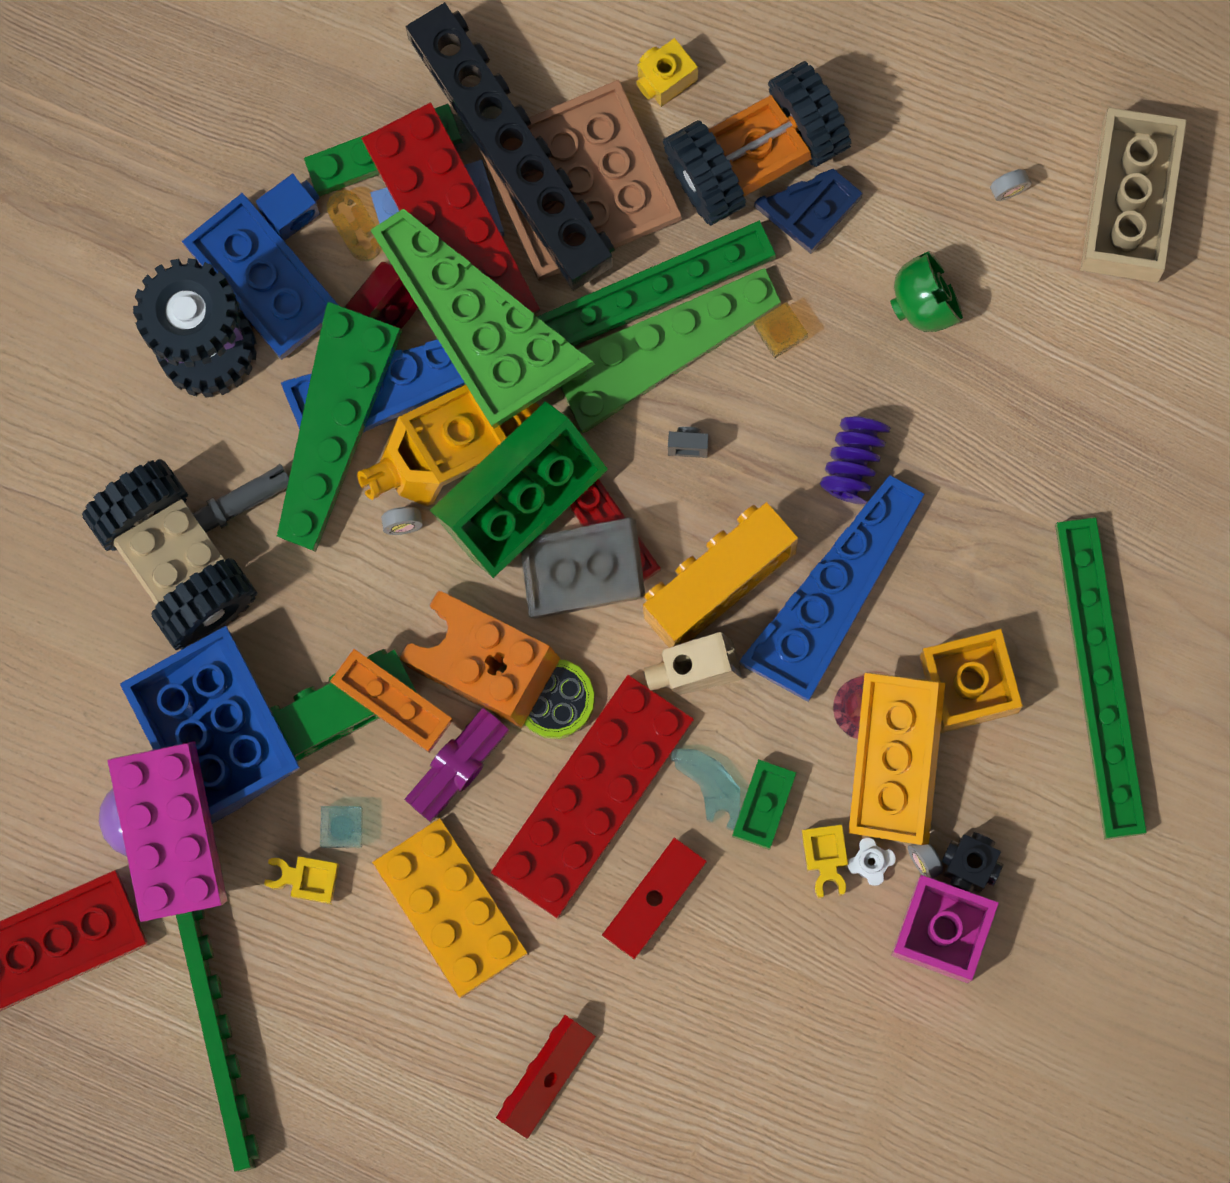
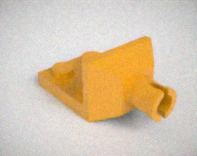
[357,384,507,506]

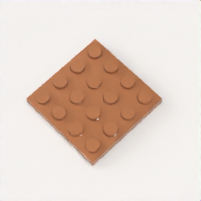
[477,79,682,281]

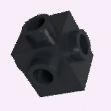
[941,832,1004,893]

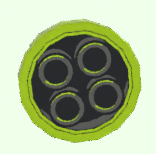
[524,659,595,739]

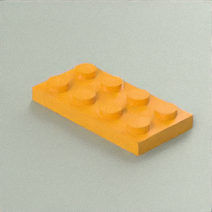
[848,672,945,845]
[372,818,528,999]

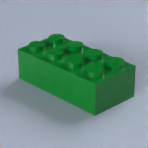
[430,401,608,578]

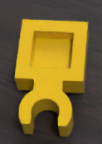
[801,825,848,899]
[264,856,339,905]

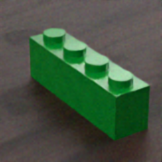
[270,649,418,762]

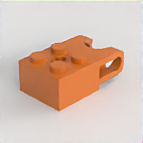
[399,591,561,728]

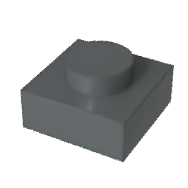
[668,427,708,458]

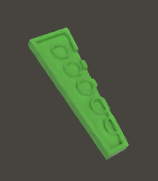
[561,268,781,434]

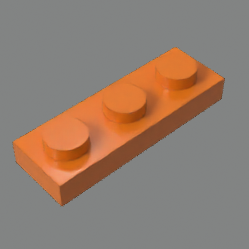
[330,649,453,753]

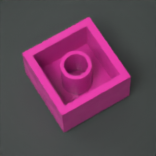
[891,875,999,983]

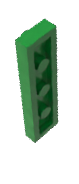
[304,103,463,197]

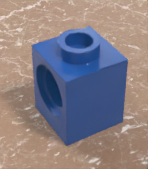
[255,173,320,241]

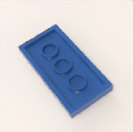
[182,193,338,360]

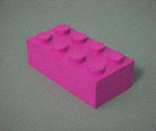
[107,741,228,922]

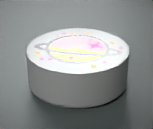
[990,169,1032,201]
[381,507,423,535]
[908,843,943,879]

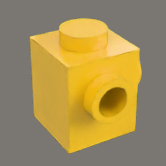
[636,38,698,107]

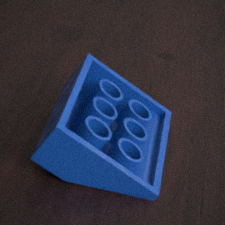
[120,626,300,824]

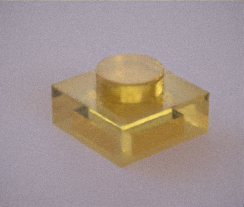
[753,302,808,358]

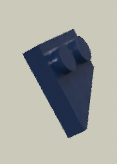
[754,169,863,254]

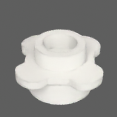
[847,838,896,886]

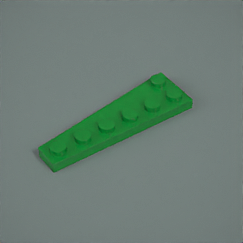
[276,302,402,552]

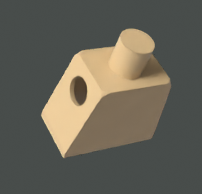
[644,632,743,695]

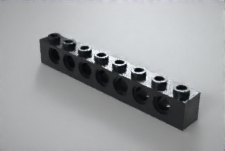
[405,2,615,291]

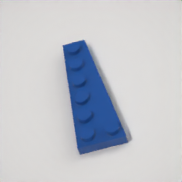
[281,339,465,433]
[739,475,925,702]

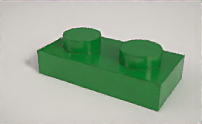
[732,759,797,850]

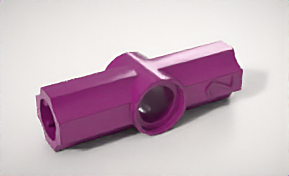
[404,708,510,823]

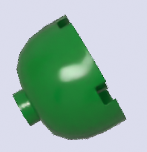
[890,251,963,332]

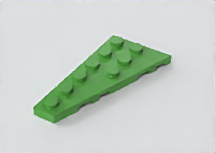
[371,209,595,429]

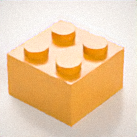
[919,629,1023,733]

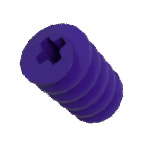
[820,416,891,504]

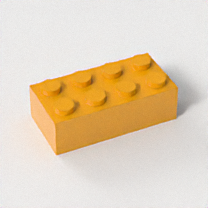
[643,502,798,648]

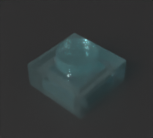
[320,806,363,848]

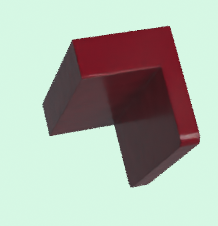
[344,261,418,329]

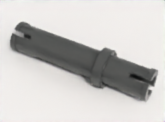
[192,464,289,533]

